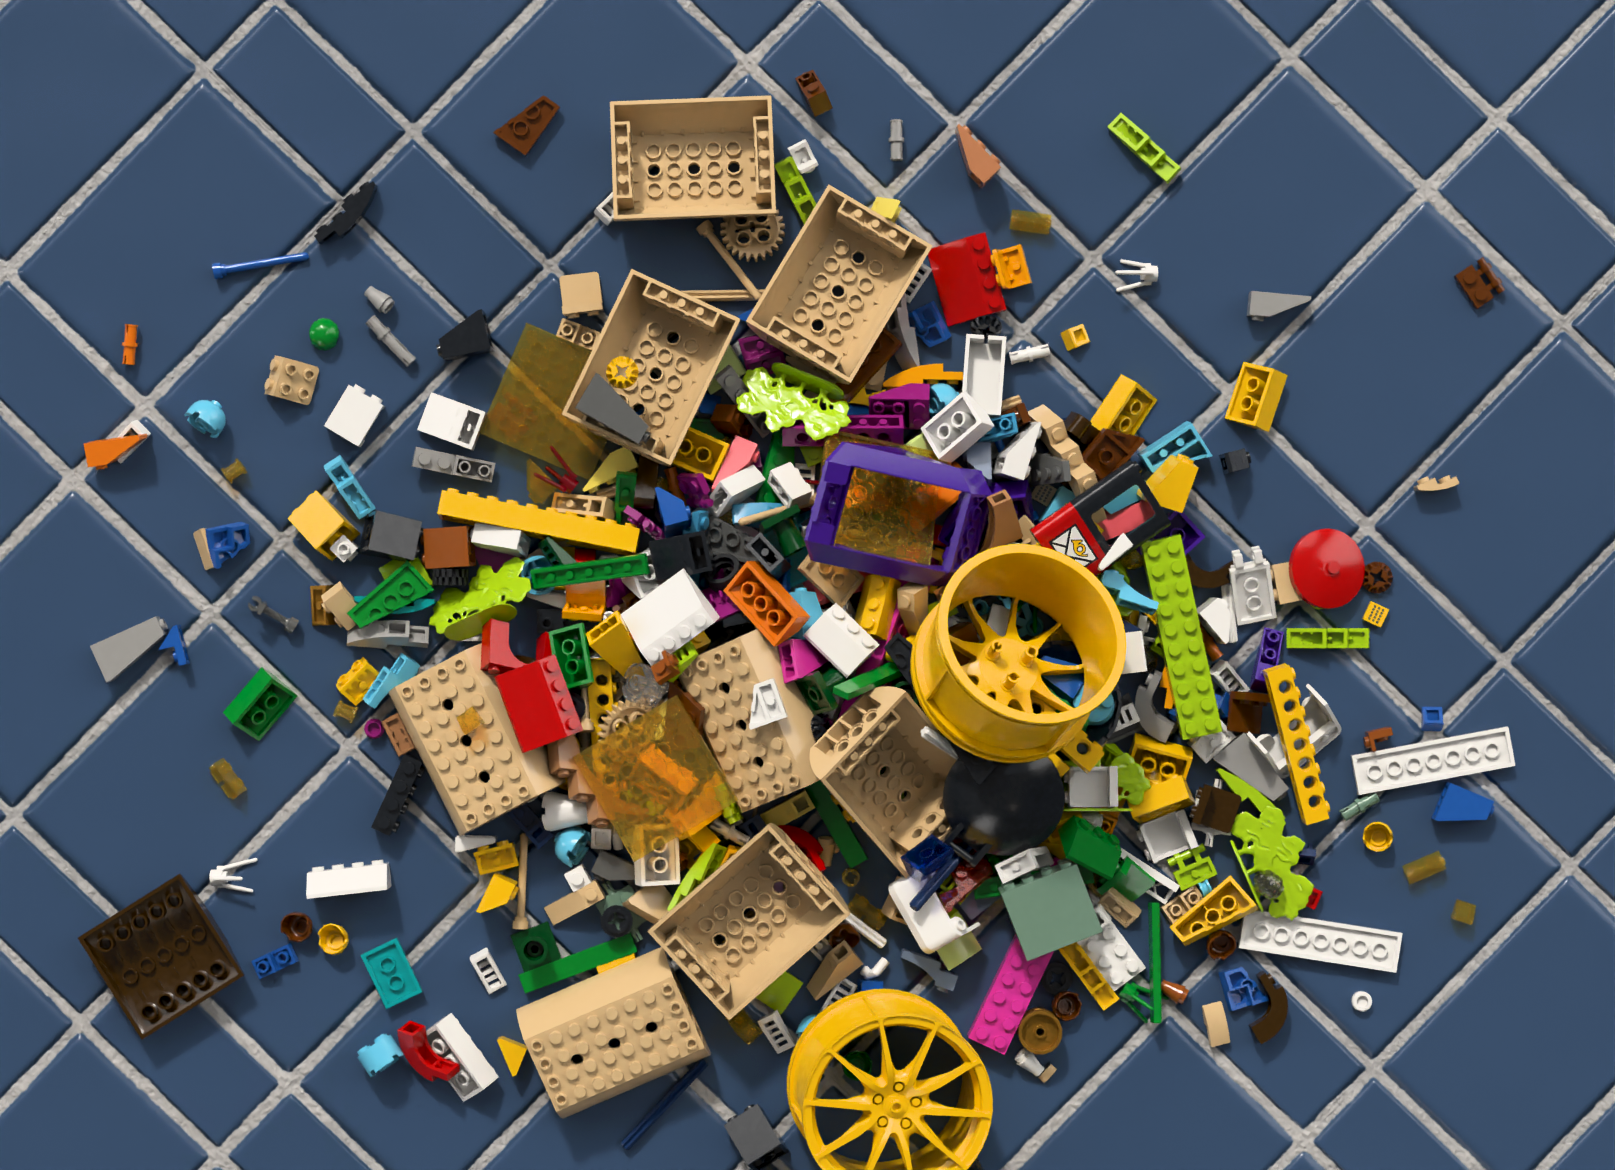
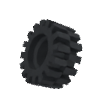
[432,569,469,585]

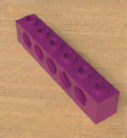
[782,415,904,447]

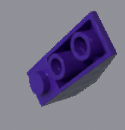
[1249,627,1284,694]

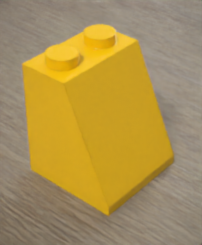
[1136,453,1199,513]
[287,491,360,561]

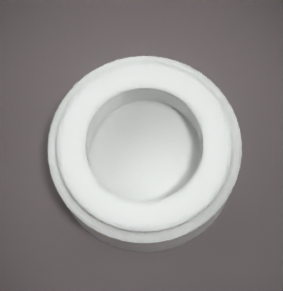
[1351,991,1372,1012]

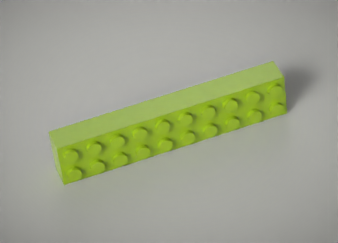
[1140,534,1223,740]

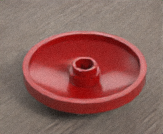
[1289,529,1365,609]

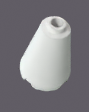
[542,791,588,831]

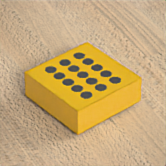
[1362,601,1389,628]

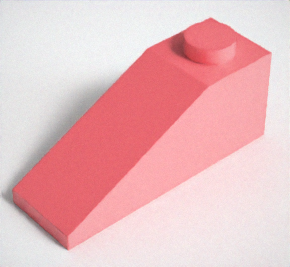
[711,435,760,492]

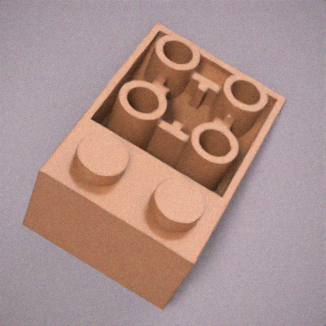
[955,124,1001,188]

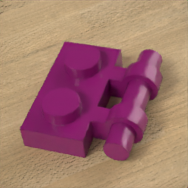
[676,472,714,509]
[623,505,665,540]

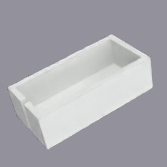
[962,334,1006,418]

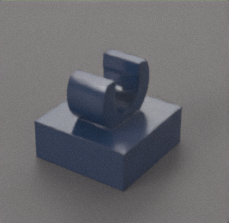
[1297,843,1316,865]

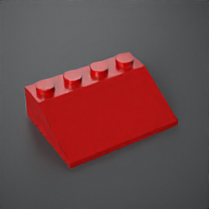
[928,232,1006,327]
[494,654,583,753]

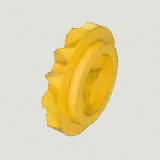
[606,356,639,389]

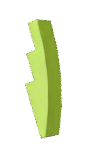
[1107,113,1181,184]
[774,156,816,225]
[1287,628,1370,648]
[1214,767,1285,819]
[667,843,728,911]

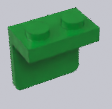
[1096,856,1155,902]

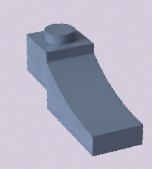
[900,948,958,993]

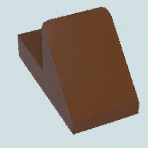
[1001,402,1031,428]

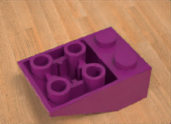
[869,383,930,430]

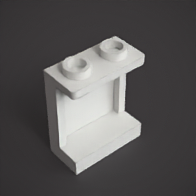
[324,384,385,447]
[1063,766,1118,807]
[1136,809,1198,864]
[995,846,1054,884]

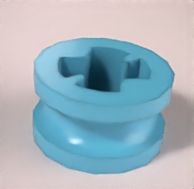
[1198,879,1212,897]

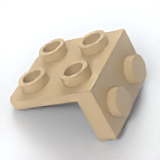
[559,272,604,319]
[264,355,319,405]

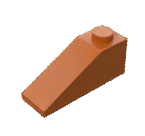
[84,433,147,470]

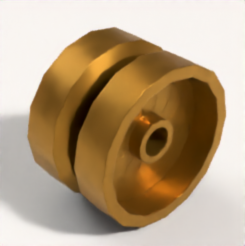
[1017,1007,1062,1054]

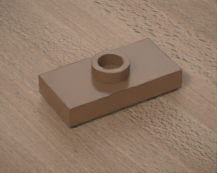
[381,713,416,757]

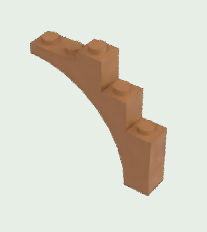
[933,489,1023,603]
[547,734,649,828]

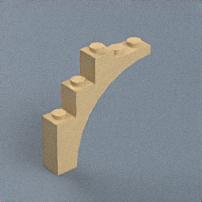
[1028,404,1107,523]

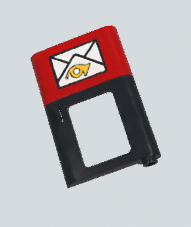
[1029,460,1171,576]

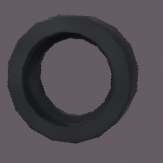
[703,554,742,592]

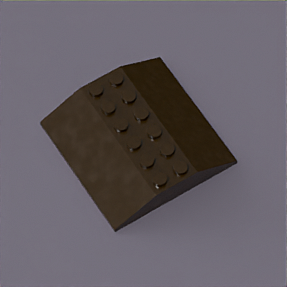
[78,873,244,1040]

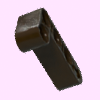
[1064,411,1129,461]
[633,455,659,517]

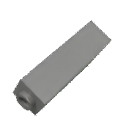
[90,616,168,683]
[1212,732,1289,801]

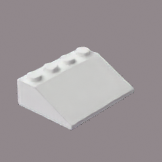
[621,568,720,666]

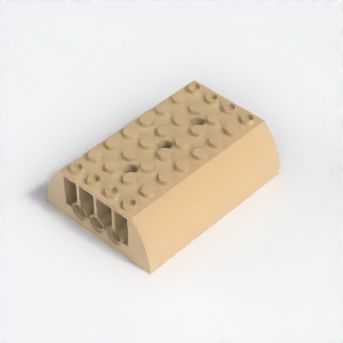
[610,95,776,221]
[746,184,933,385]
[562,269,741,467]
[679,628,827,813]
[388,643,566,836]
[810,686,956,878]
[647,823,850,1020]
[516,947,711,1119]

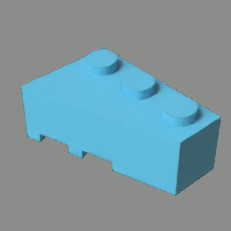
[1137,421,1212,473]

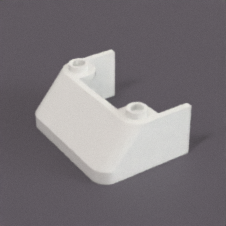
[1247,684,1342,778]
[888,855,980,954]

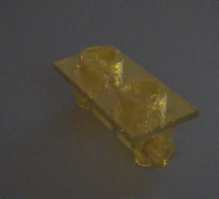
[1009,209,1051,235]
[209,758,247,800]
[1402,851,1446,884]
[847,893,888,931]

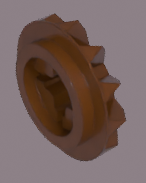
[1362,562,1393,593]

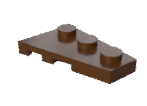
[493,95,560,156]

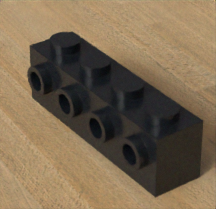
[537,609,613,637]
[371,753,426,836]

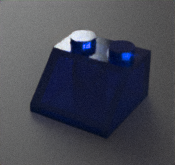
[900,834,954,883]

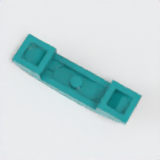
[354,596,436,614]

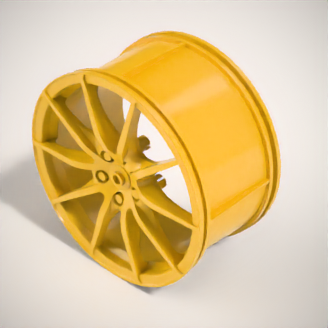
[910,544,1126,763]
[787,989,993,1170]

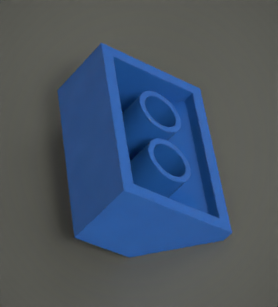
[655,487,692,538]

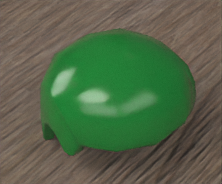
[309,318,339,351]
[842,1050,872,1081]

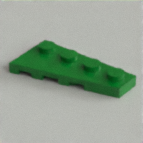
[755,429,795,503]
[347,560,434,629]

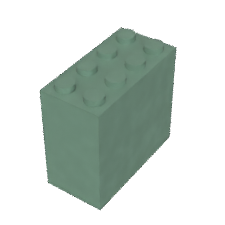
[998,858,1103,961]

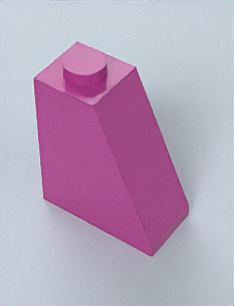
[778,639,828,684]

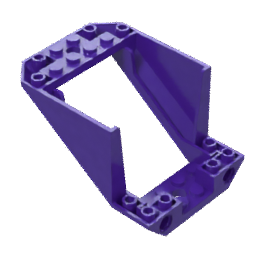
[804,441,992,586]

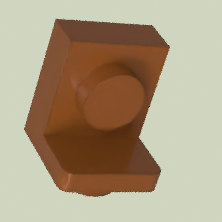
[651,650,680,685]
[1363,726,1393,752]

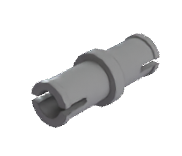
[889,119,904,161]

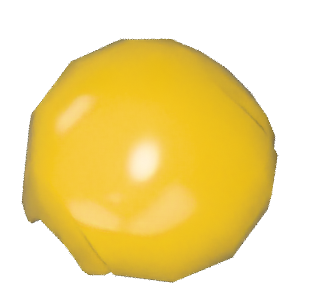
[1363,822,1393,852]
[318,923,349,955]

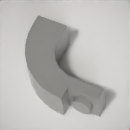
[1135,670,1175,743]

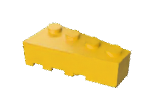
[1170,875,1259,946]

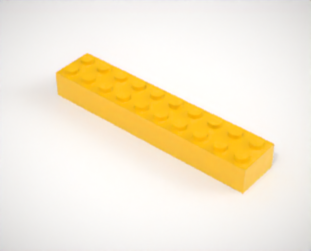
[437,488,641,556]

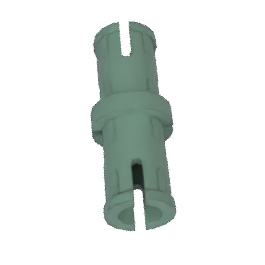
[1339,792,1380,821]

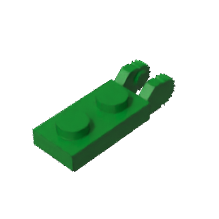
[615,471,637,524]

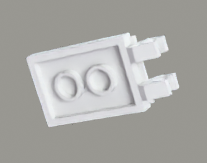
[1229,546,1277,626]

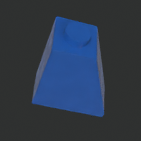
[1040,656,1084,702]
[1431,782,1495,821]

